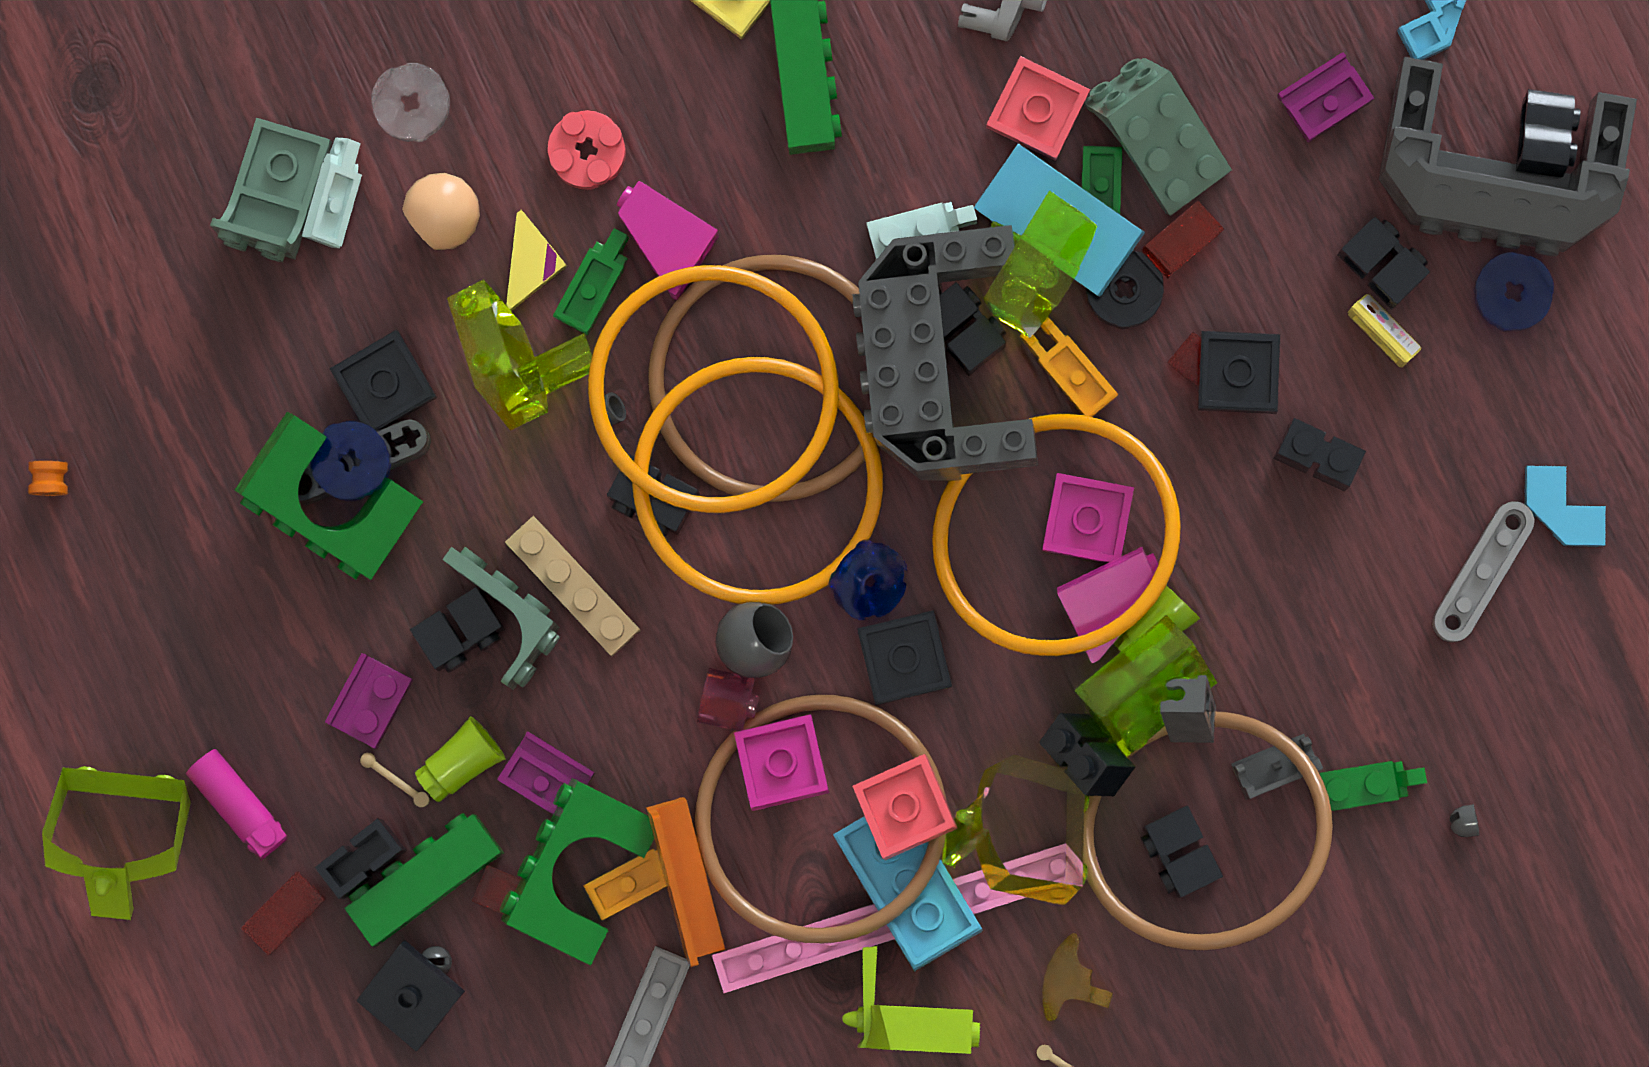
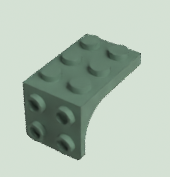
[1084,58,1232,216]
[210,118,332,262]
[442,547,560,690]

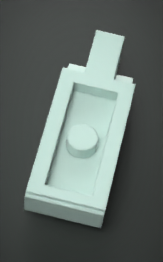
[302,137,362,249]
[867,202,977,259]

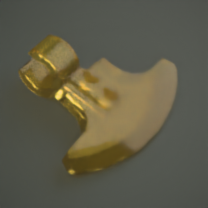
[1043,933,1113,1021]

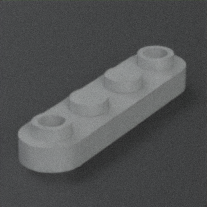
[1432,502,1534,642]

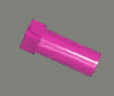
[186,749,287,861]

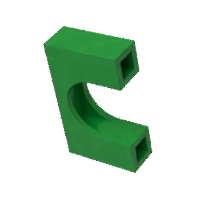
[234,412,423,580]
[500,778,654,966]

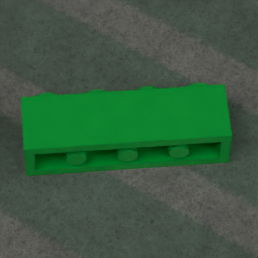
[770,0,842,155]
[344,813,504,947]

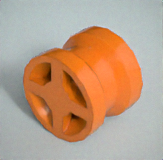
[28,461,68,496]

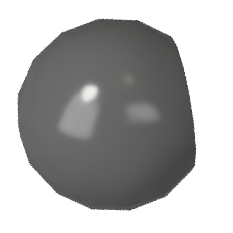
[715,602,793,679]

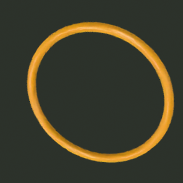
[588,265,839,513]
[632,357,883,605]
[932,414,1181,656]

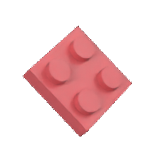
[986,56,1090,161]
[852,754,958,860]

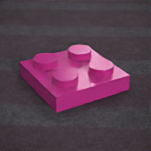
[1042,473,1134,563]
[734,714,829,811]

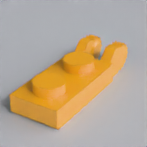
[1020,315,1118,417]
[583,848,667,921]

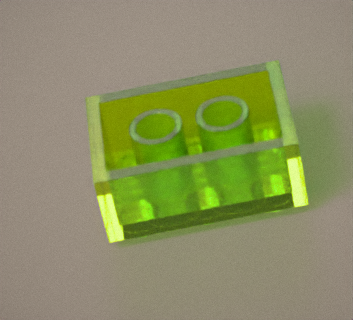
[1074,615,1217,757]

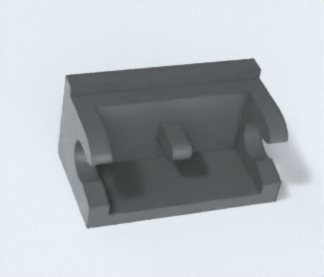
[1160,675,1216,743]
[1231,734,1323,800]

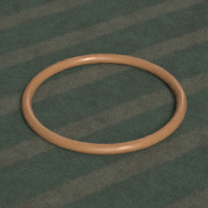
[648,255,878,502]
[695,695,946,944]
[1078,711,1333,950]

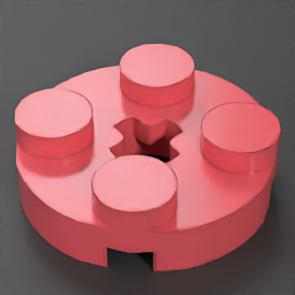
[548,110,626,190]

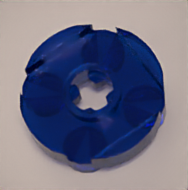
[1473,252,1554,332]
[310,421,391,501]
[829,540,908,620]

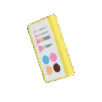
[1348,294,1421,368]

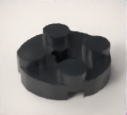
[1085,251,1164,330]

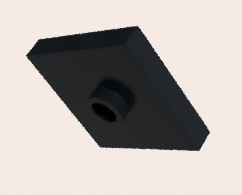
[330,330,437,435]
[1198,331,1280,414]
[857,610,952,706]
[356,940,465,1052]

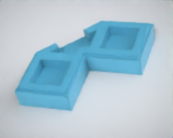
[1397,0,1466,60]
[1525,466,1606,547]

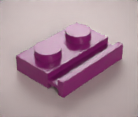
[1277,52,1374,143]
[325,653,413,749]
[497,731,595,814]

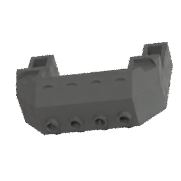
[1378,57,1637,256]
[852,225,1038,481]

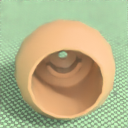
[402,173,480,250]

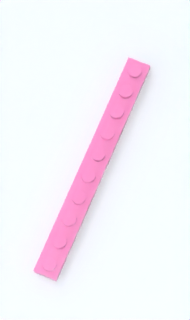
[712,840,1102,993]

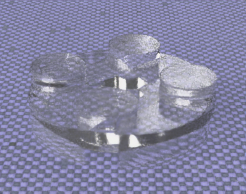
[371,63,450,142]

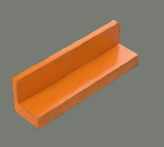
[646,797,725,967]

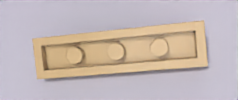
[505,515,641,657]

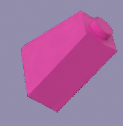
[617,181,719,300]
[1057,547,1158,663]

